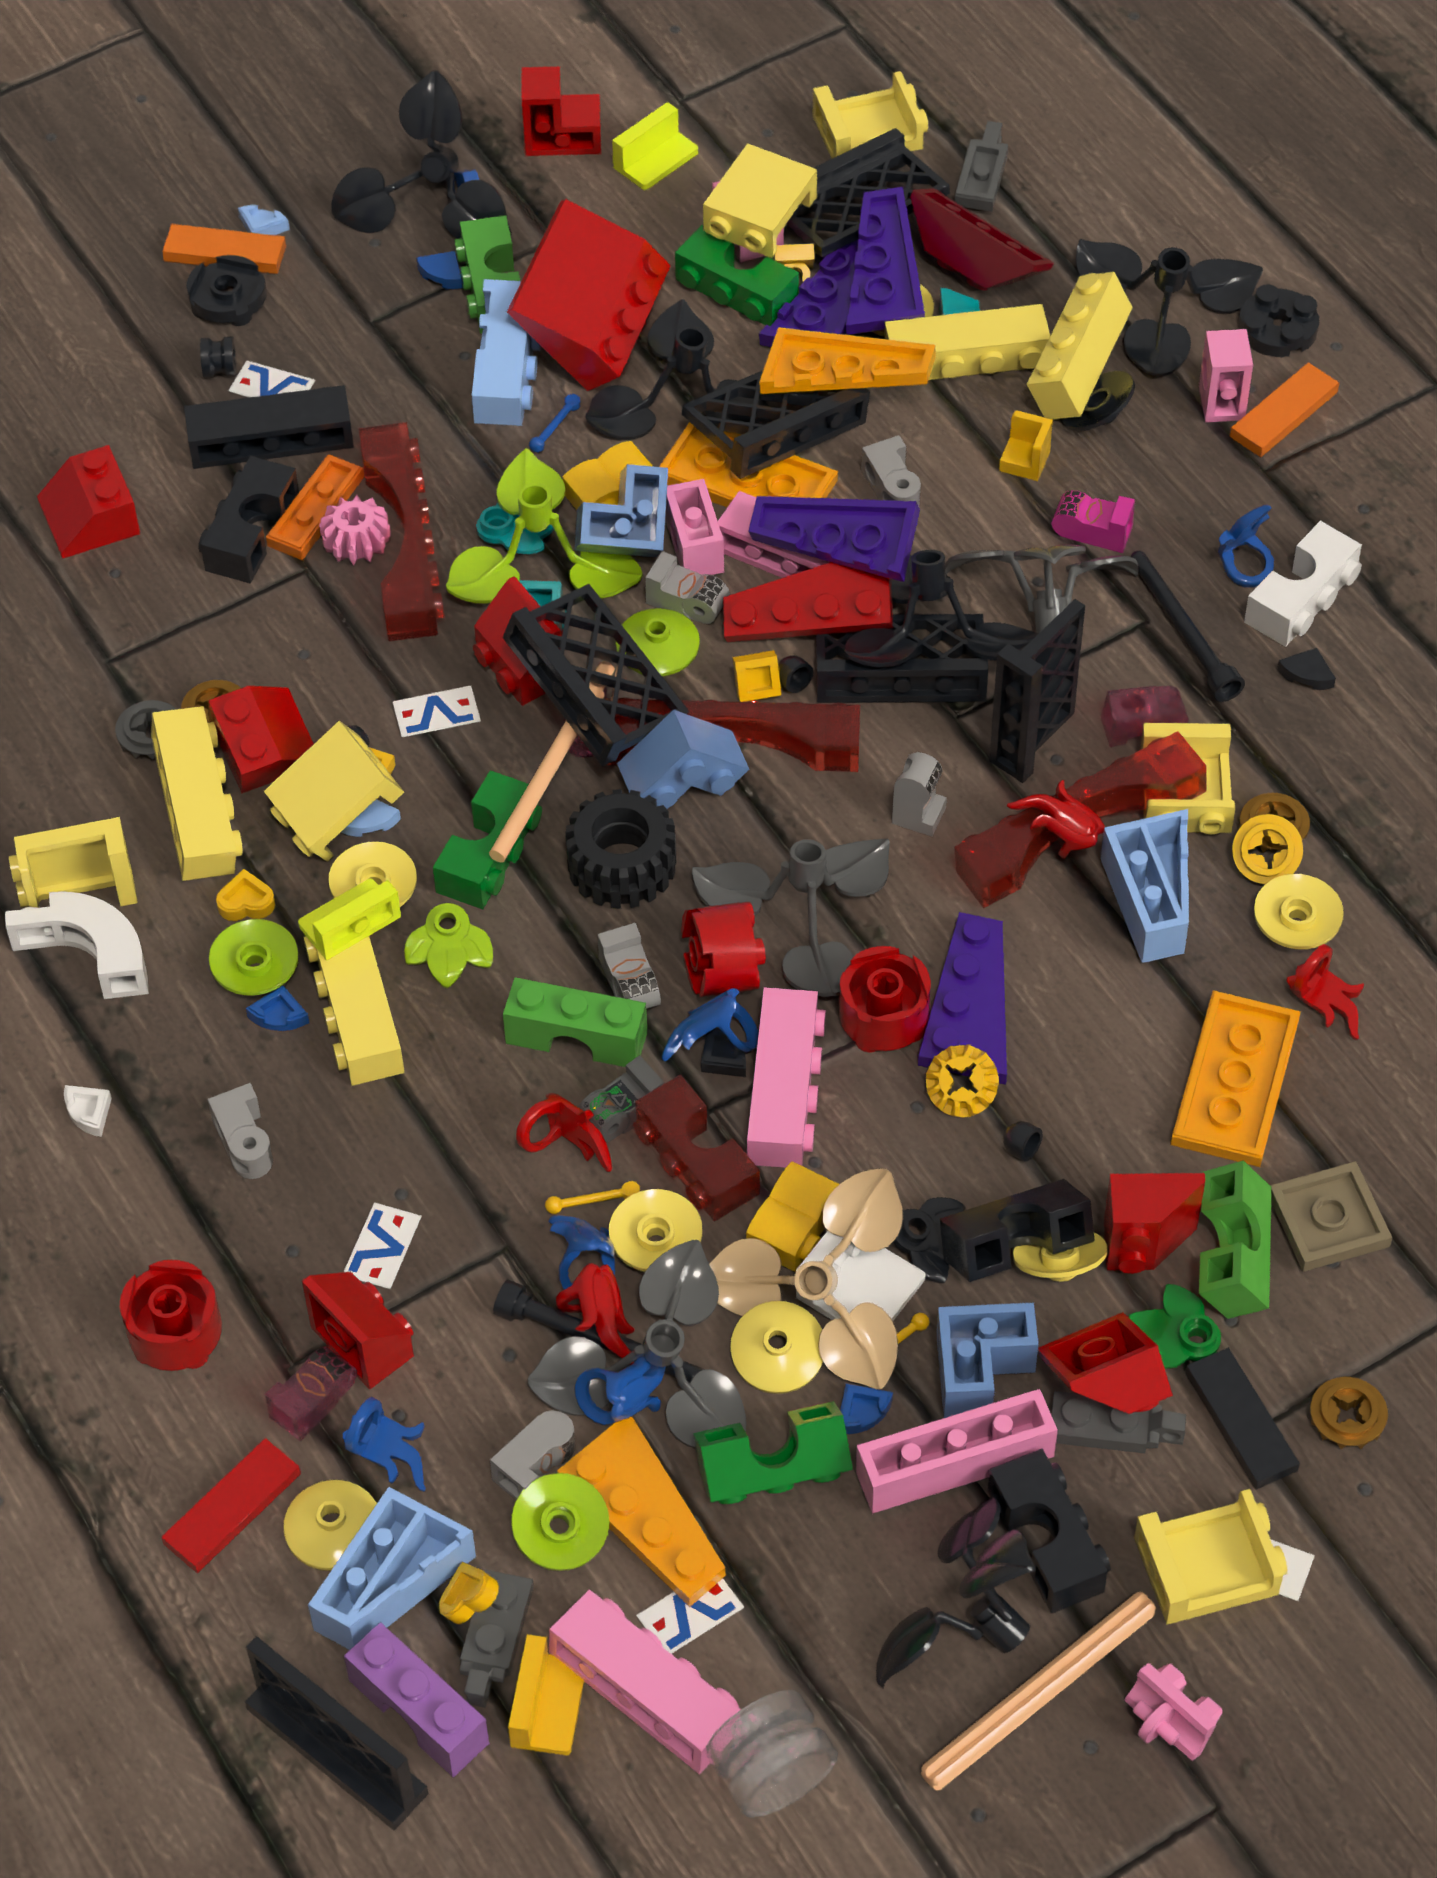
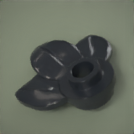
[893,1197,966,1283]

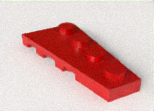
[723,562,893,642]

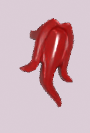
[1007,779,1105,859]
[1286,944,1364,1040]
[516,1093,612,1172]
[555,1263,635,1365]

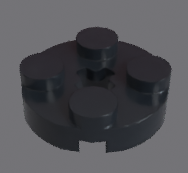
[186,255,267,326]
[1238,284,1319,357]

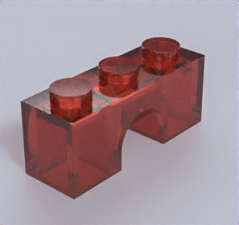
[633,1074,760,1222]

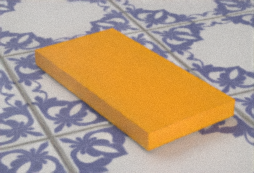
[659,422,838,508]
[1171,990,1301,1167]

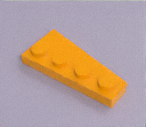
[759,327,936,394]
[557,1417,726,1607]

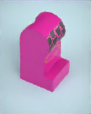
[1052,491,1135,553]

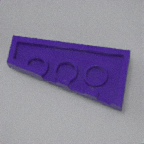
[846,187,925,335]
[759,239,859,347]
[748,496,920,582]
[918,912,1007,1085]

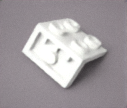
[796,1231,925,1321]

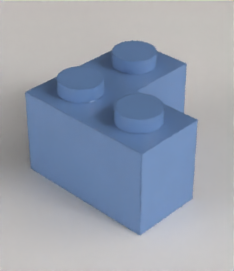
[574,464,668,557]
[617,710,749,809]
[936,1303,1038,1418]

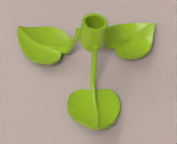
[446,448,643,603]

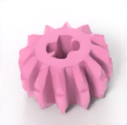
[320,494,391,566]

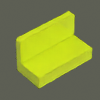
[612,102,698,190]
[298,878,401,961]

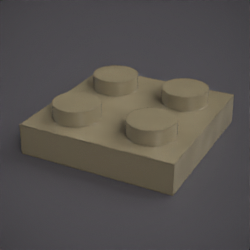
[1270,1161,1392,1272]

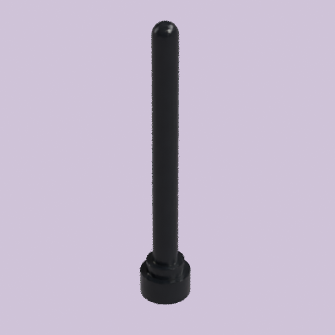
[1131,550,1245,702]
[493,1279,704,1384]

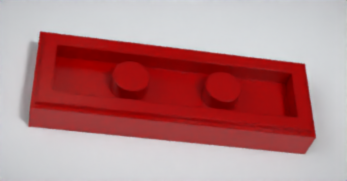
[161,1438,301,1574]

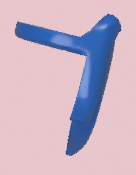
[1218,505,1274,588]
[662,988,759,1062]
[549,1215,615,1299]
[575,1356,666,1425]
[342,1397,426,1492]

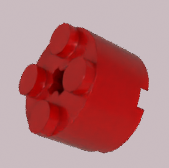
[681,902,766,997]
[839,946,931,1053]
[120,1260,222,1371]

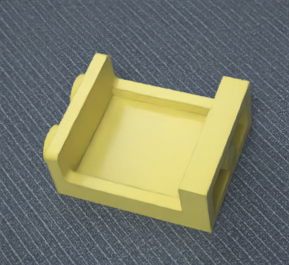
[813,71,928,159]
[703,144,817,258]
[264,721,404,862]
[1140,723,1235,835]
[9,817,138,908]
[1134,1489,1287,1625]

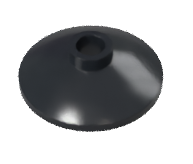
[1062,371,1135,431]

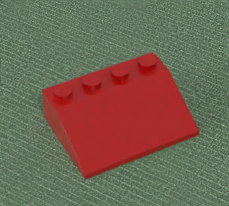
[507,199,671,391]

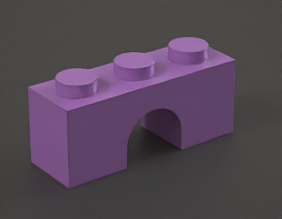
[344,1622,489,1778]

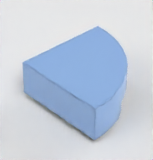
[238,205,290,235]
[341,799,401,837]

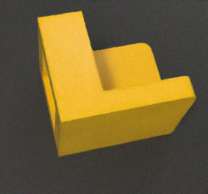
[999,410,1053,481]

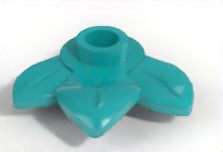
[476,502,554,554]

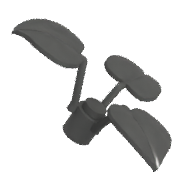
[945,545,1138,634]
[692,838,890,997]
[527,1240,746,1448]

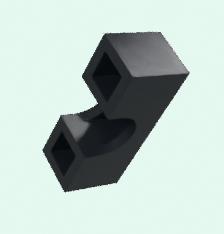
[198,456,299,584]
[940,1179,1095,1282]
[988,1448,1111,1614]

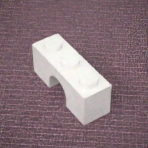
[1244,521,1362,647]

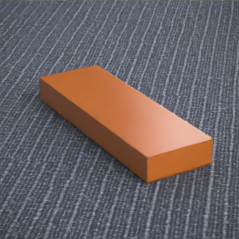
[162,224,286,274]
[1230,362,1339,458]
[266,454,364,560]

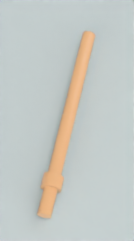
[489,661,615,863]

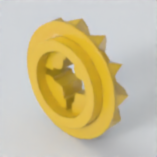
[1232,814,1303,884]
[926,1044,999,1117]

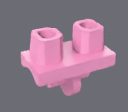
[1125,1663,1222,1761]

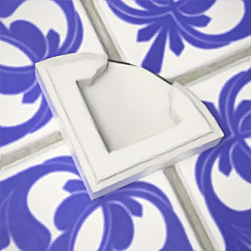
[64,1085,112,1137]

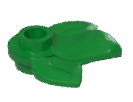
[1129,1284,1221,1369]

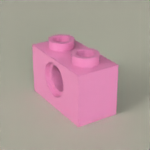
[1199,329,1253,422]
[665,479,724,575]

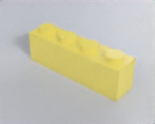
[1027,272,1133,419]
[884,304,1050,380]
[151,706,243,881]
[303,936,404,1086]

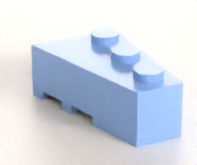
[472,279,541,426]
[1100,809,1189,963]
[308,1487,476,1650]

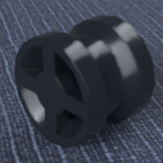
[200,336,237,378]

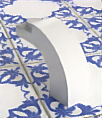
[5,891,149,999]

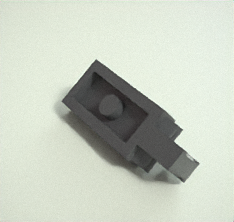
[955,121,1008,211]
[1052,1391,1186,1453]
[459,1570,534,1708]

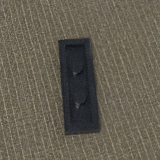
[1186,1347,1300,1490]

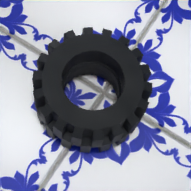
[565,789,677,909]

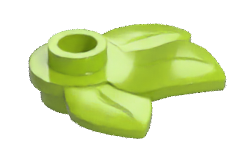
[404,903,493,989]

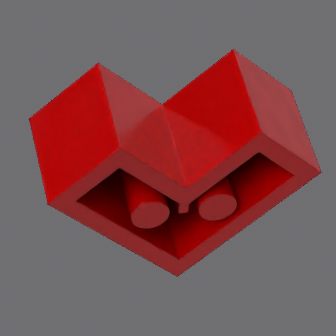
[521,66,602,156]

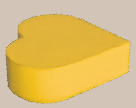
[216,869,275,921]
[439,1562,499,1624]

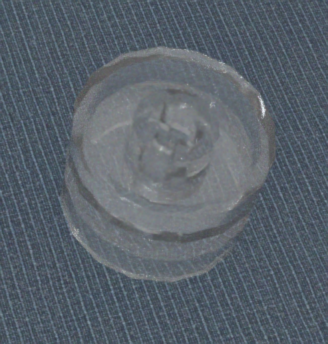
[706,1690,838,1818]

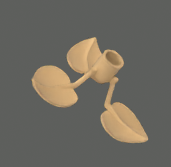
[709,1169,903,1390]

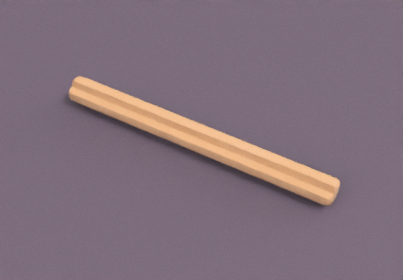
[921,1592,1156,1791]

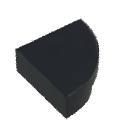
[1277,648,1336,690]
[701,1028,746,1077]

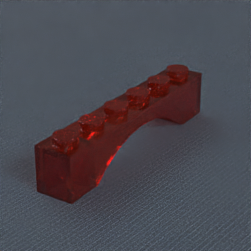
[359,422,444,642]
[604,697,860,772]
[954,731,1207,908]

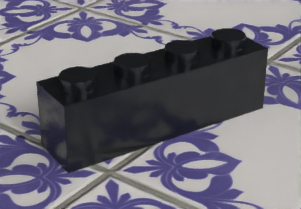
[184,385,354,469]

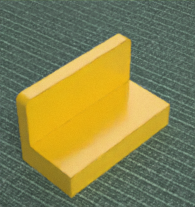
[508,1634,584,1755]

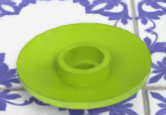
[616,608,700,676]
[209,919,298,996]
[511,1473,609,1571]

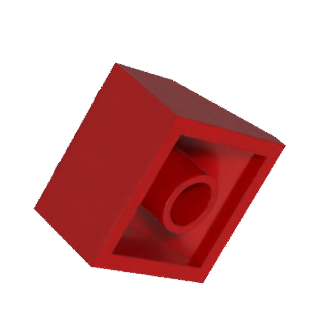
[37,445,140,559]
[473,576,561,706]
[208,685,314,794]
[1104,1173,1205,1274]
[302,1271,414,1390]
[1038,1312,1173,1414]

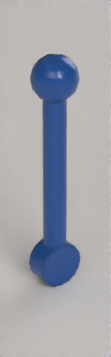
[529,394,580,453]

